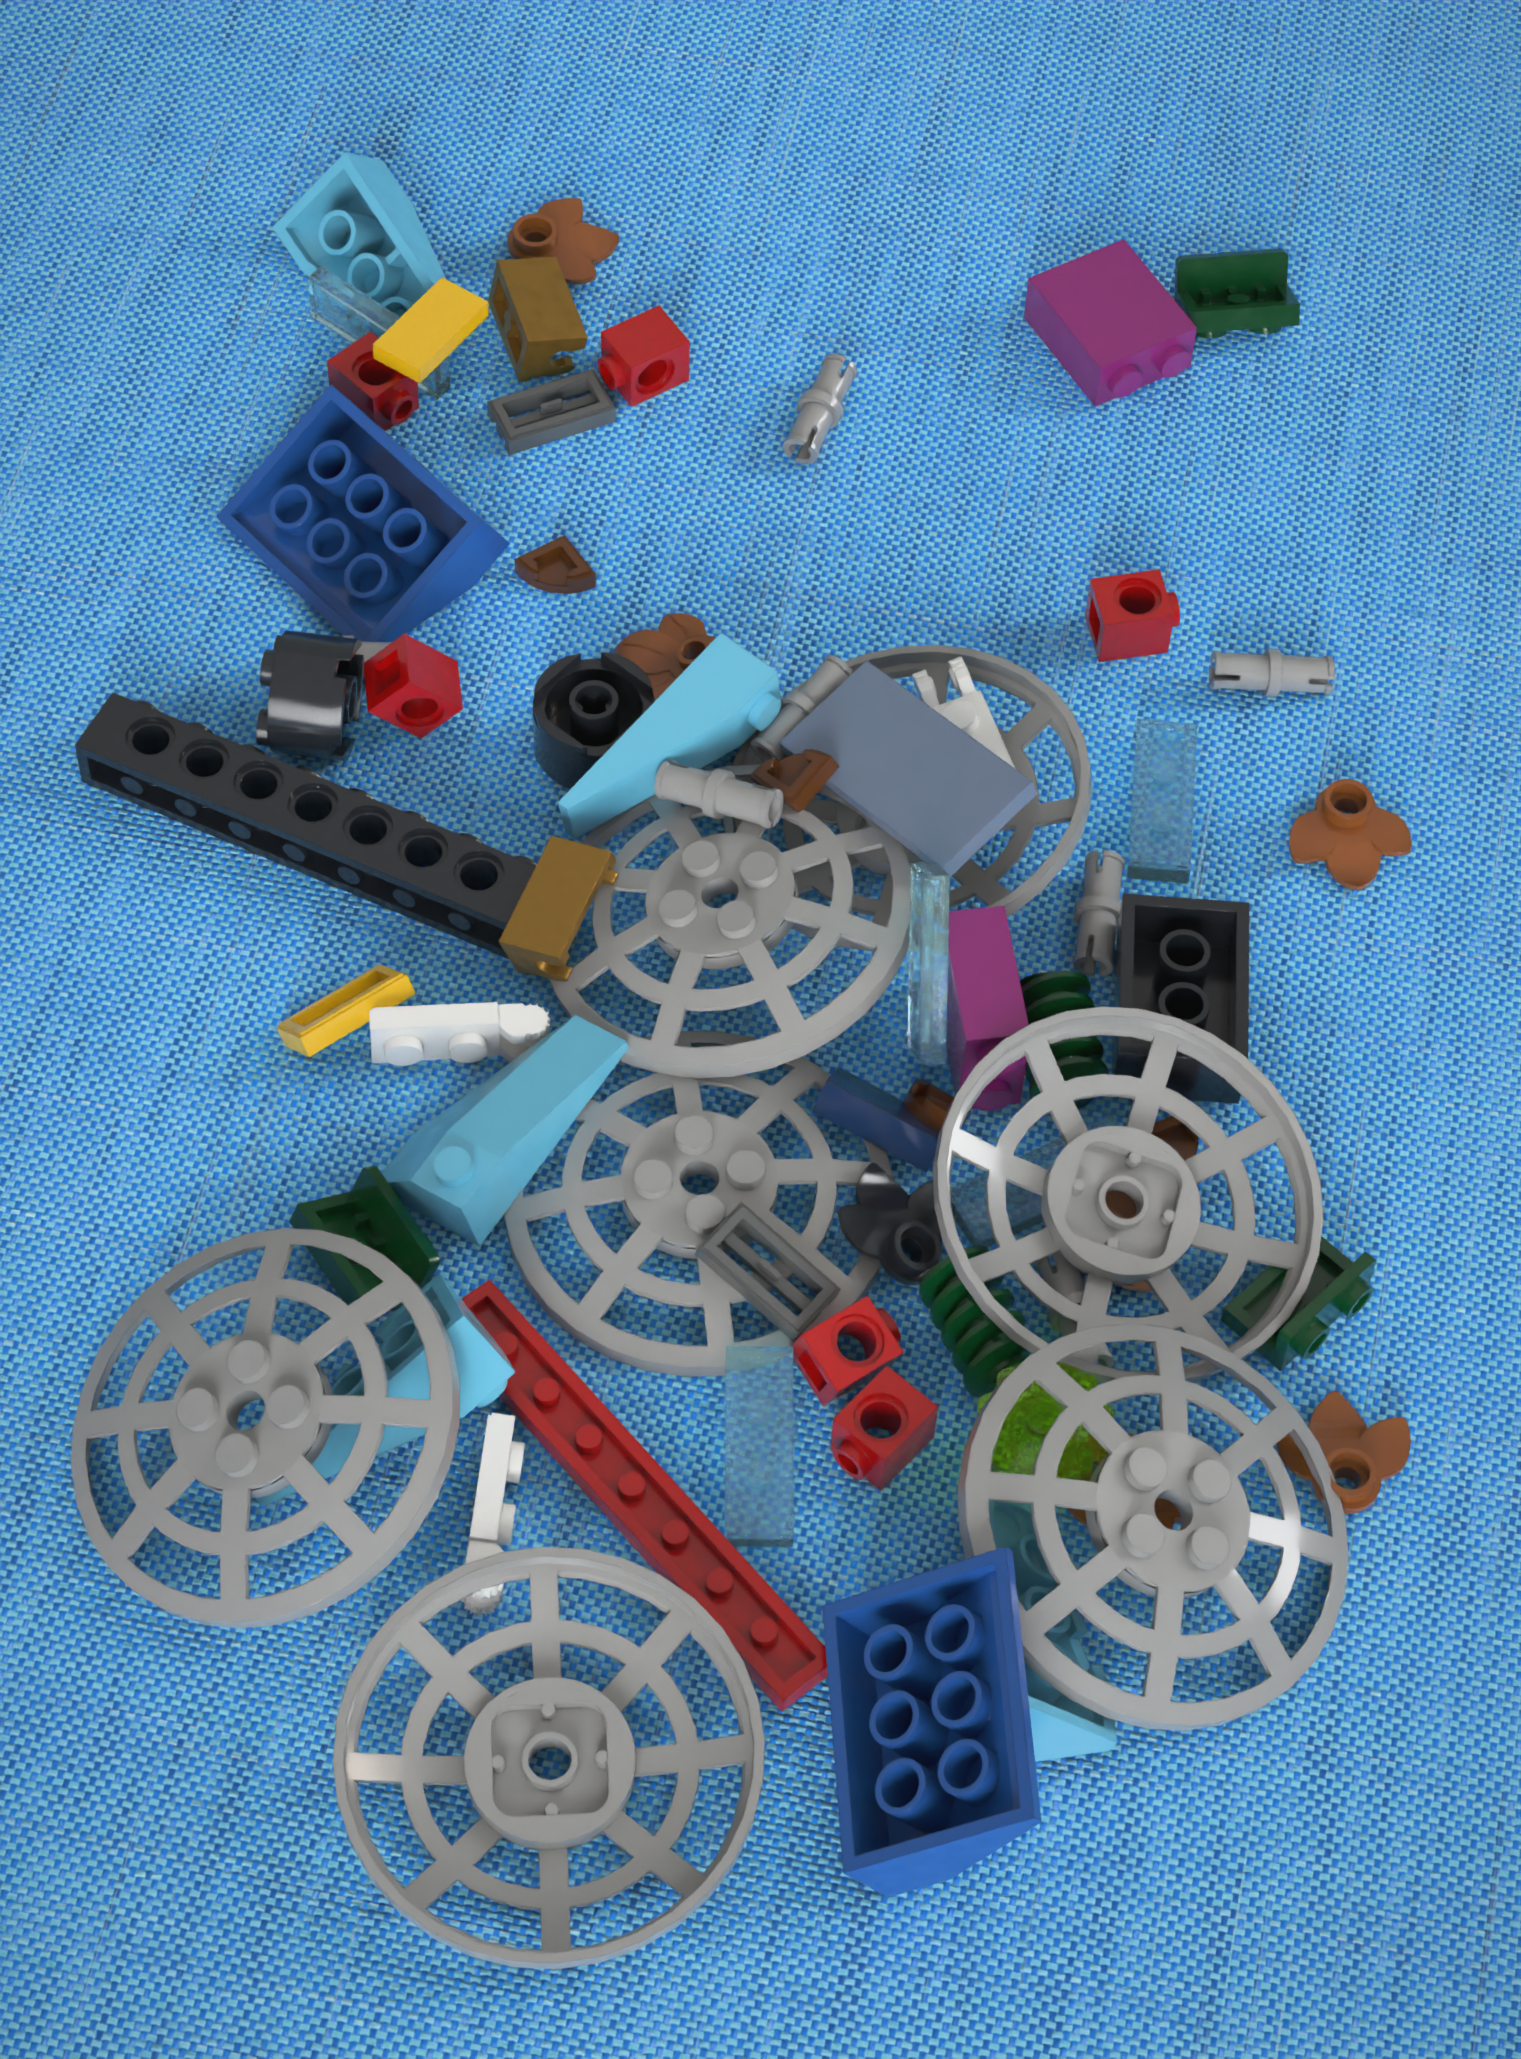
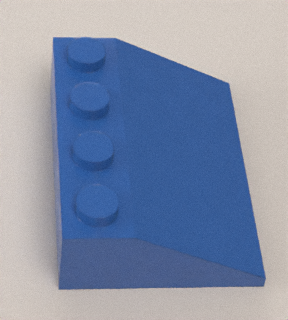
[216,384,510,642]
[822,1546,1042,1897]

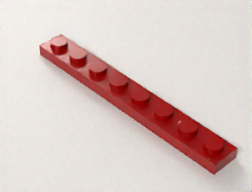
[462,1279,828,1711]

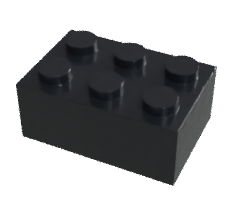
[1111,894,1249,1104]

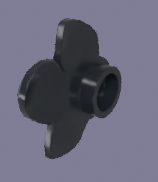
[837,1162,942,1285]

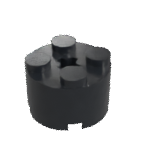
[256,630,364,761]
[533,652,655,789]

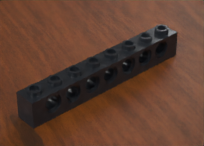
[75,692,537,960]

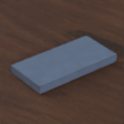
[779,660,1038,879]

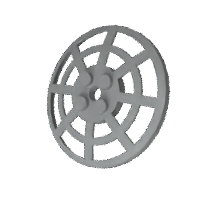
[723,645,1092,952]
[550,764,916,1079]
[933,1006,1323,1383]
[504,1031,893,1377]
[71,1228,460,1629]
[957,1323,1349,1731]
[333,1547,765,1969]

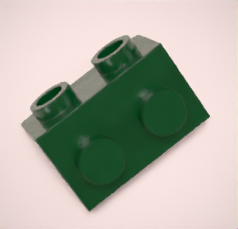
[1174,248,1300,338]
[289,1165,440,1311]
[1221,1236,1377,1371]

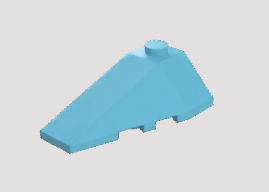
[273,152,446,333]
[558,633,782,839]
[382,1015,629,1247]
[255,1273,515,1506]
[964,1501,1117,1762]

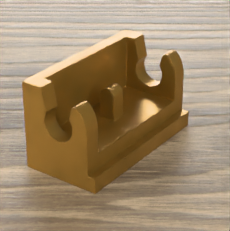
[488,257,588,382]
[499,836,619,981]

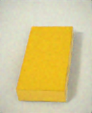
[373,277,489,383]
[276,964,416,1057]

